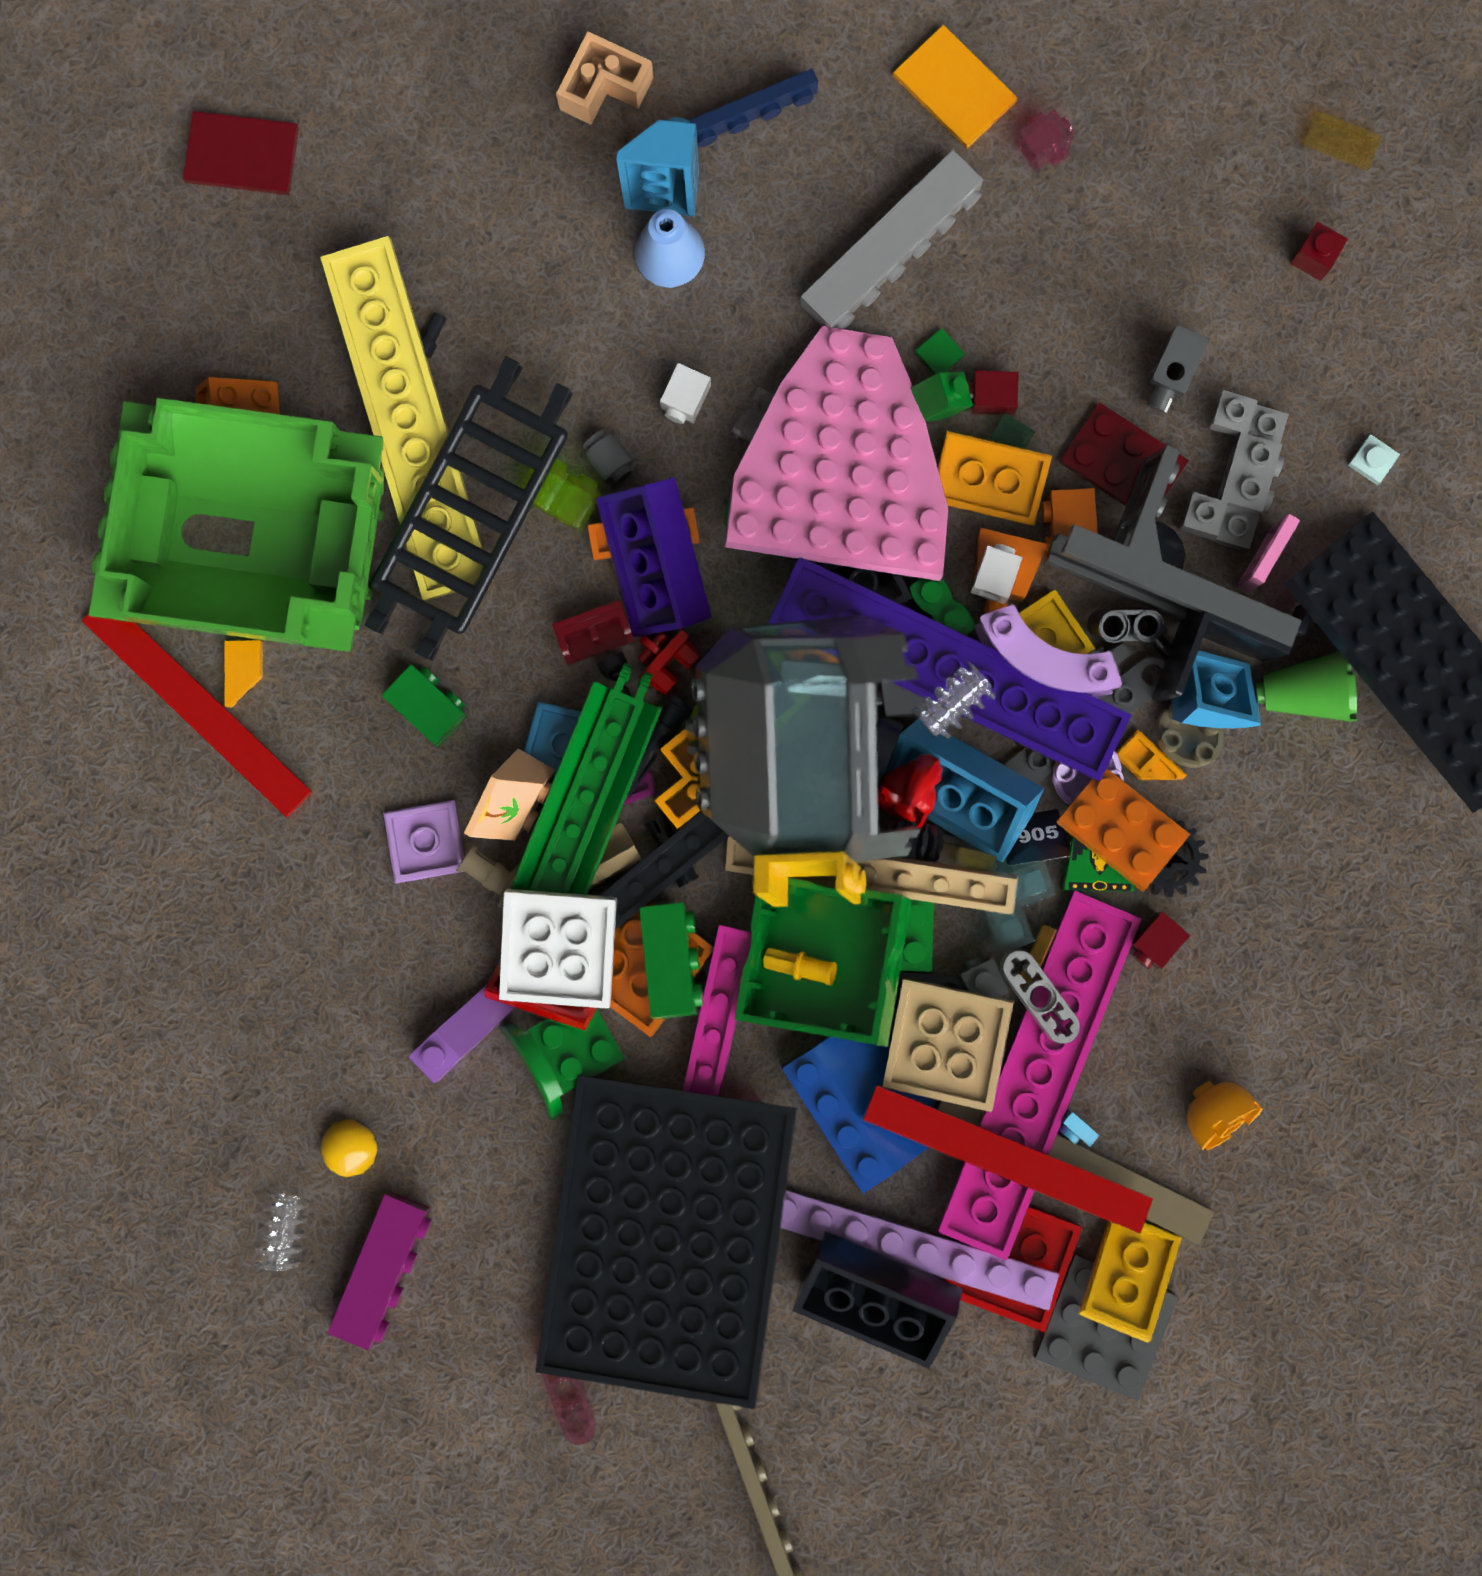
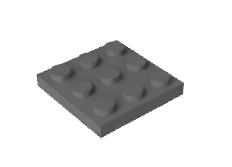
[1034,1254,1178,1401]

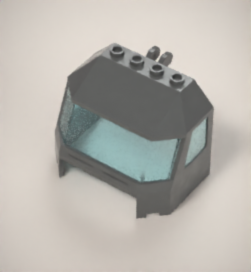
[686,615,921,862]

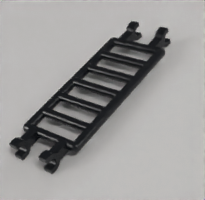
[364,356,573,661]

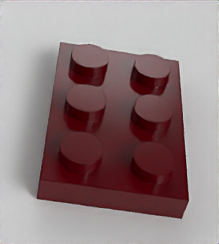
[1059,402,1189,506]

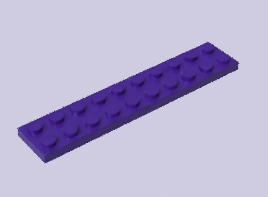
[768,557,1132,781]

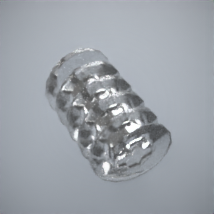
[912,661,996,739]
[252,1190,310,1271]

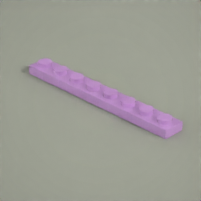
[781,1190,1059,1310]

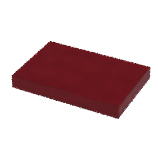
[183,111,299,195]

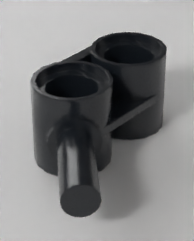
[1087,607,1172,659]

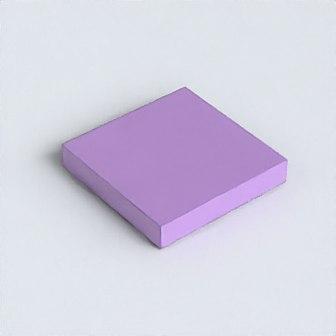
[383,800,465,884]

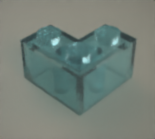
[980,860,1057,954]

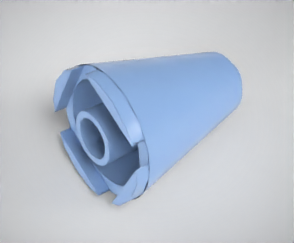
[634,209,705,288]

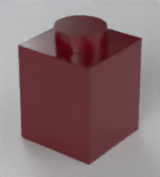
[1290,221,1348,281]
[967,370,1019,415]
[1131,911,1191,969]

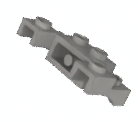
[1179,390,1289,552]

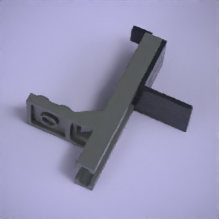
[1044,445,1312,702]

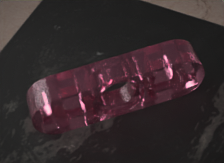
[536,1350,597,1445]

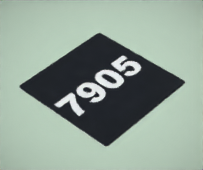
[1005,809,1070,866]

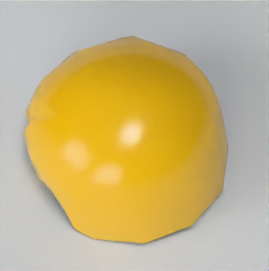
[320,1119,378,1177]

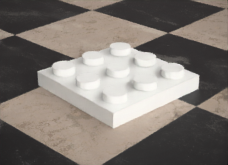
[499,889,617,1008]

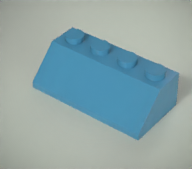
[616,117,700,216]
[883,718,1044,862]

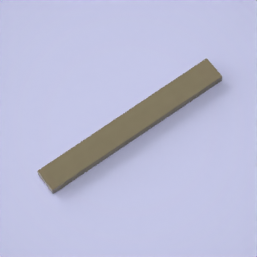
[937,1100,1214,1245]

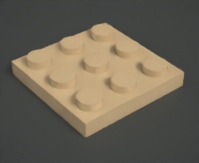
[883,978,1014,1112]

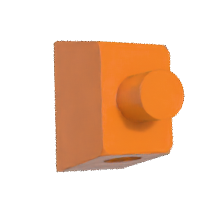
[973,528,1047,614]

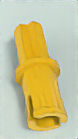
[763,948,837,986]

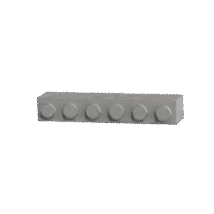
[800,150,983,330]

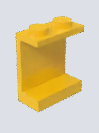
[754,852,866,907]

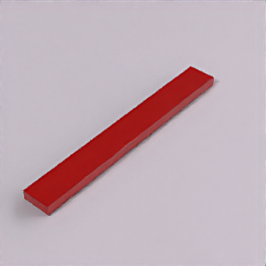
[82,613,313,818]
[862,1085,1154,1234]

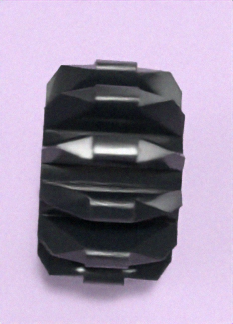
[885,820,944,862]

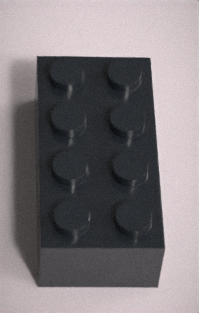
[792,1231,963,1369]

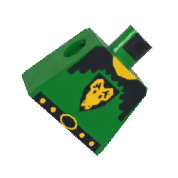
[1060,834,1135,892]

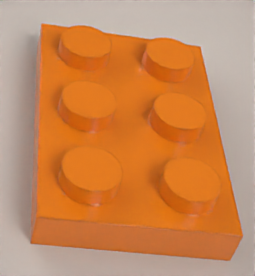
[1057,768,1191,892]

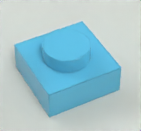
[1059,1109,1100,1146]

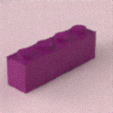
[327,1191,432,1350]

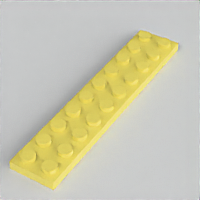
[320,236,493,601]

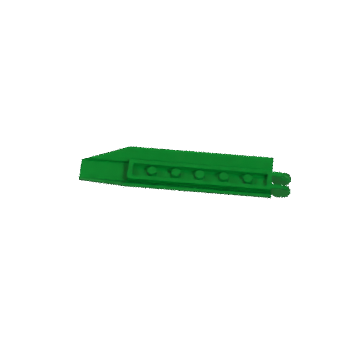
[511,663,662,895]

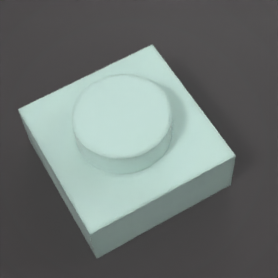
[1348,434,1400,485]

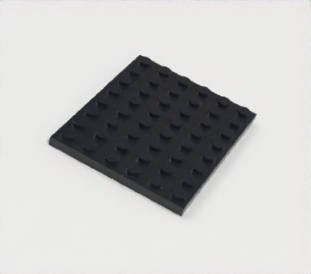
[536,1075,797,1409]

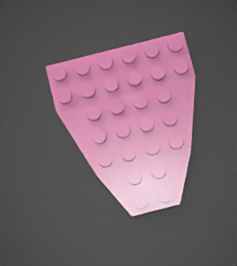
[725,326,948,581]

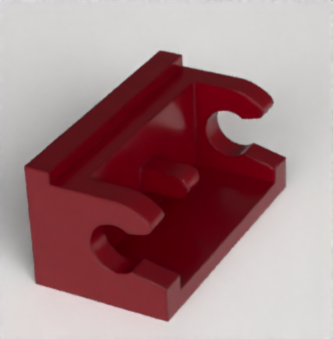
[552,600,635,665]

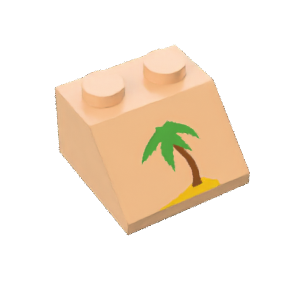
[464,748,556,841]

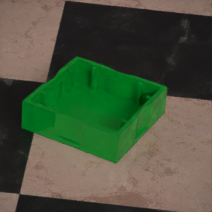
[734,878,912,1047]

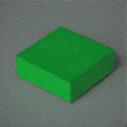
[915,328,965,375]

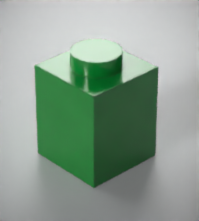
[910,372,973,422]

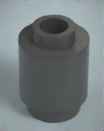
[582,429,634,484]

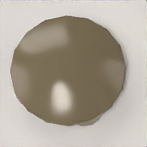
[1155,703,1224,768]

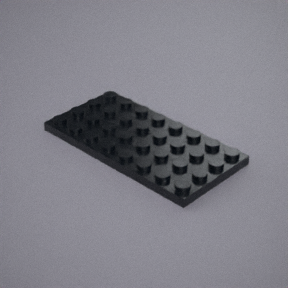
[1284,511,1482,813]

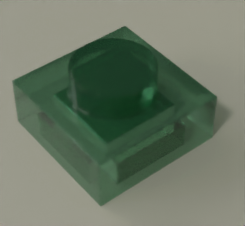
[988,413,1036,449]

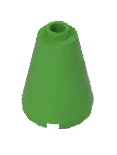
[1256,651,1357,722]

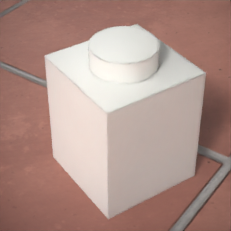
[660,363,711,424]
[970,544,1023,604]

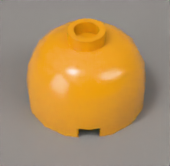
[1186,1081,1263,1150]

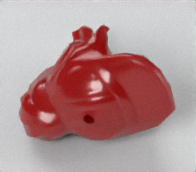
[877,753,943,827]

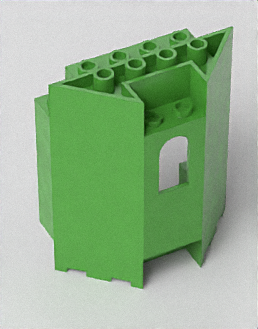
[89,398,384,652]

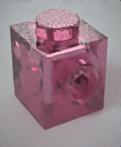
[1015,109,1074,172]

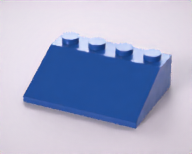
[782,1035,937,1194]

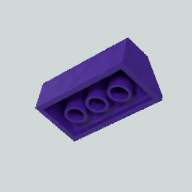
[596,477,712,637]

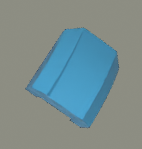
[1171,651,1261,728]

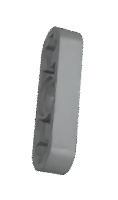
[1000,950,1080,1044]

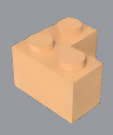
[556,31,654,125]

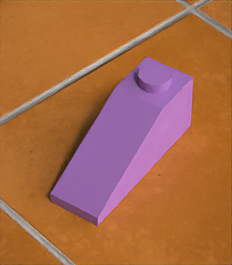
[409,985,515,1083]

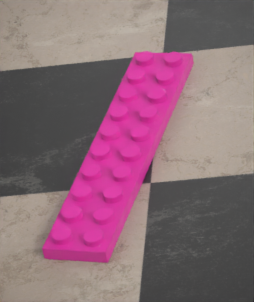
[936,890,1141,1261]

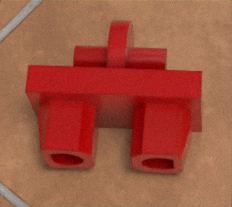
[637,629,701,696]

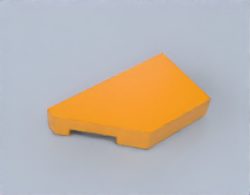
[225,640,263,708]
[1116,729,1187,780]

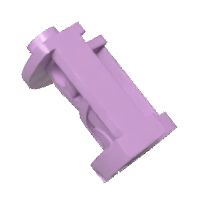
[974,605,1122,698]

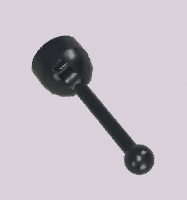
[597,652,631,696]

